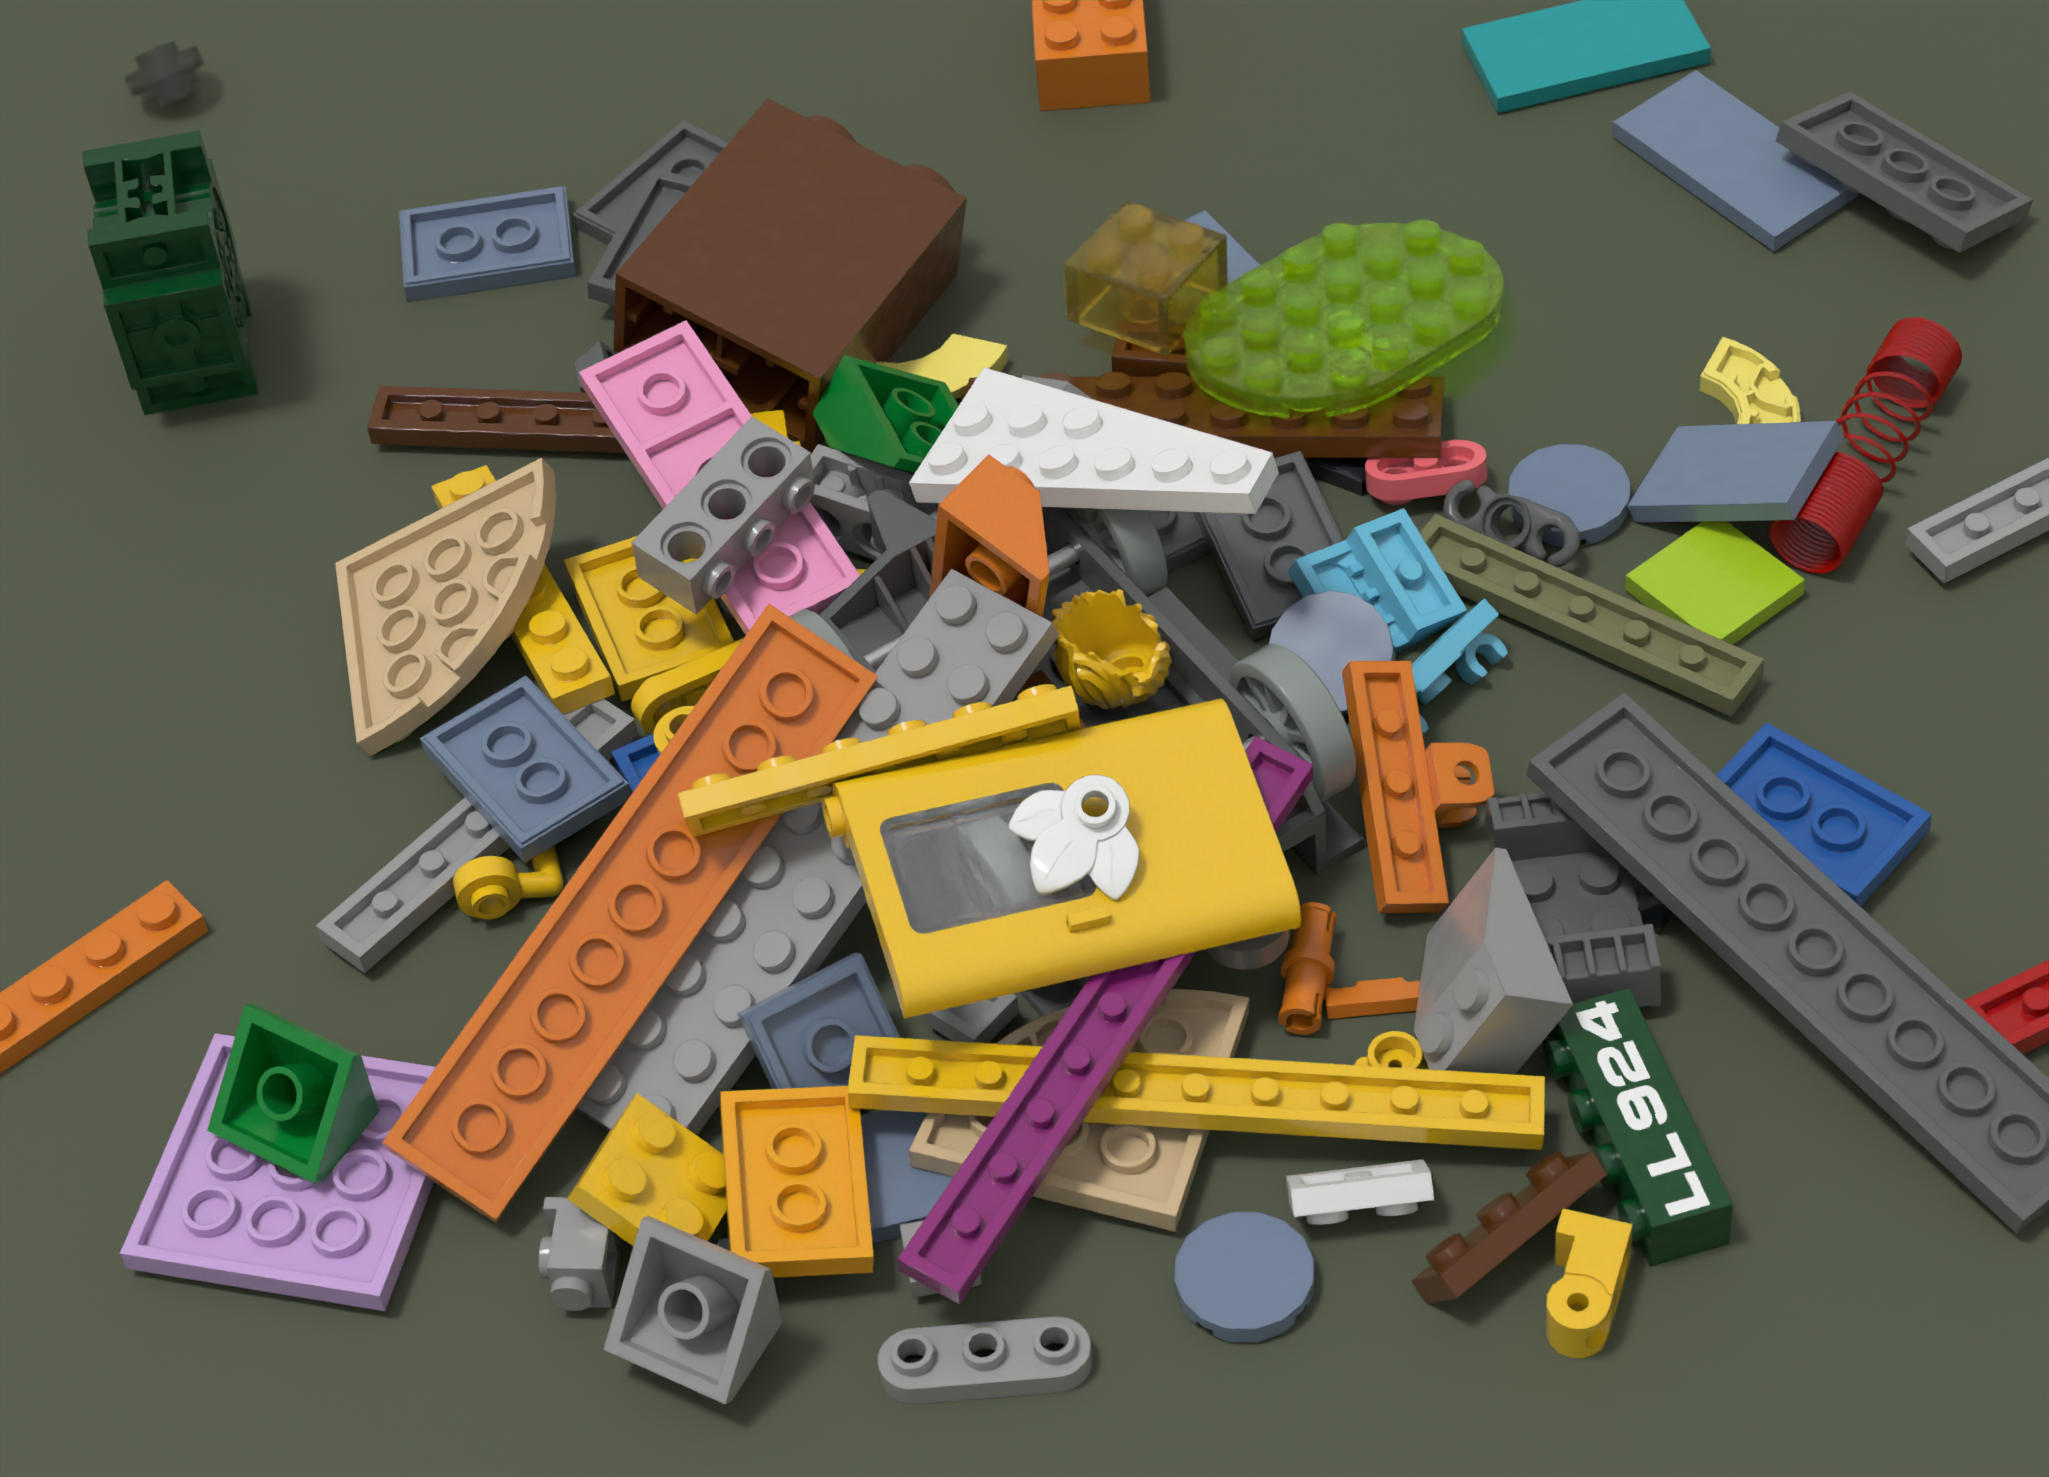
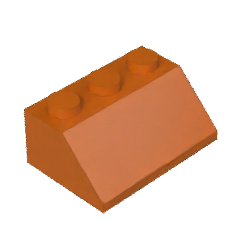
[929,454,1050,617]

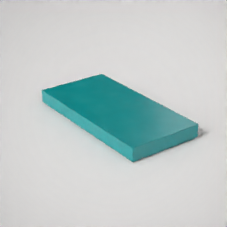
[1461,0,1711,113]

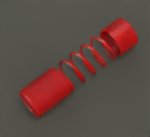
[1770,317,1962,574]

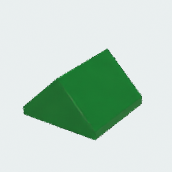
[207,1004,380,1183]

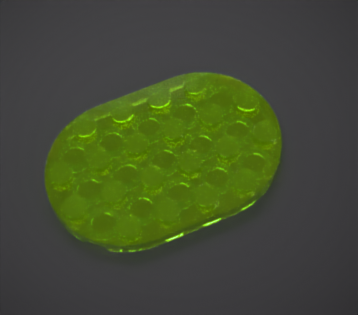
[1184,220,1503,418]

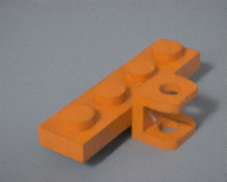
[1342,661,1495,914]

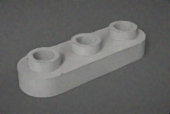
[878,1317,1093,1404]

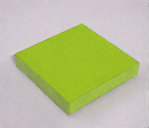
[1625,521,1805,645]

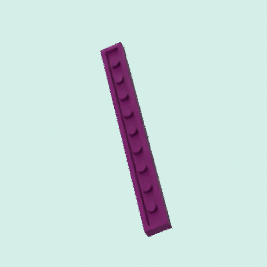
[898,736,1313,1305]

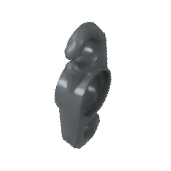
[1444,479,1580,568]

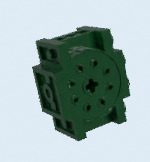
[82,130,259,415]

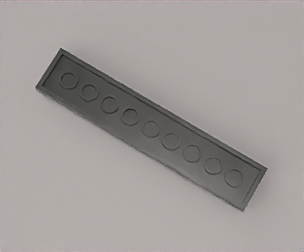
[1526,692,2049,1234]

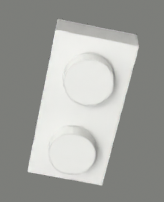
[1286,1159,1434,1224]

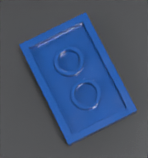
[1716,722,1932,907]

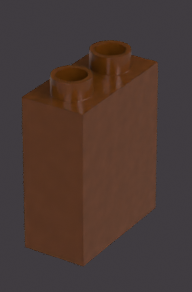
[613,98,967,453]

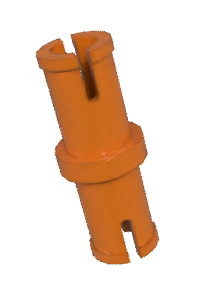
[1278,902,1337,1035]

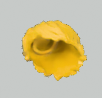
[1052,589,1172,709]

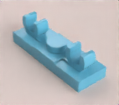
[1347,598,1508,739]

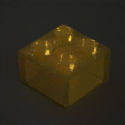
[1064,200,1228,356]

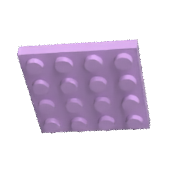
[120,1033,436,1311]

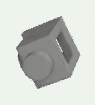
[539,1197,624,1311]

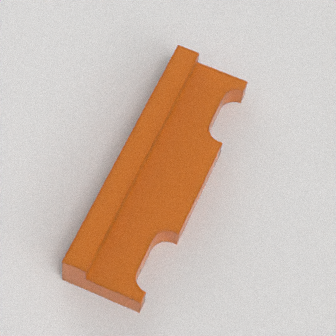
[1324,977,1420,1019]

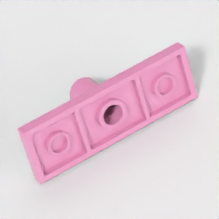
[579,320,860,635]

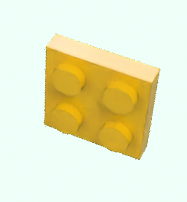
[567,1093,727,1247]

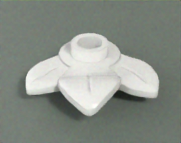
[1008,775,1139,900]

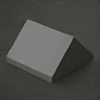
[603,1216,783,1404]

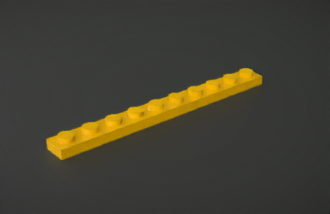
[847,1035,1545,1150]

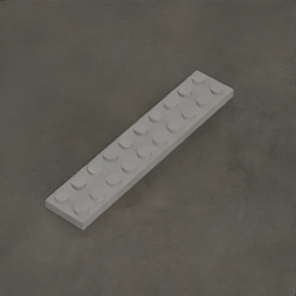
[576,569,1060,1135]

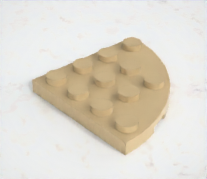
[335,458,557,756]
[909,989,1249,1232]

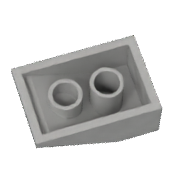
[1414,847,1573,1075]

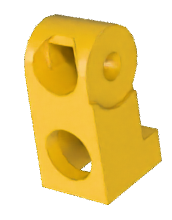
[1546,1209,1632,1359]

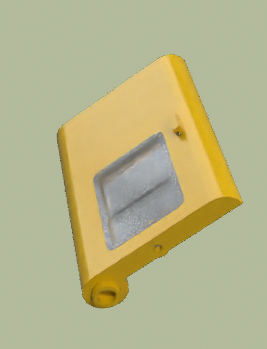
[822,699,1301,1019]

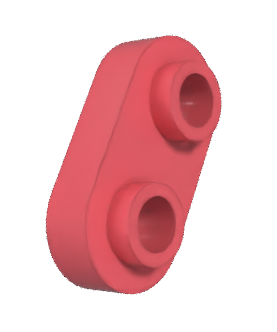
[1365,440,1488,505]

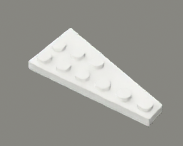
[909,367,1279,514]

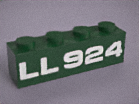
[1543,988,1733,1267]

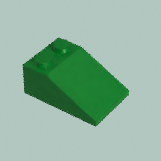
[812,355,959,473]

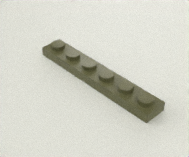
[1420,514,1764,717]

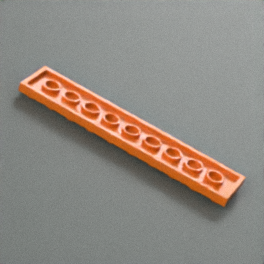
[382,603,878,1223]

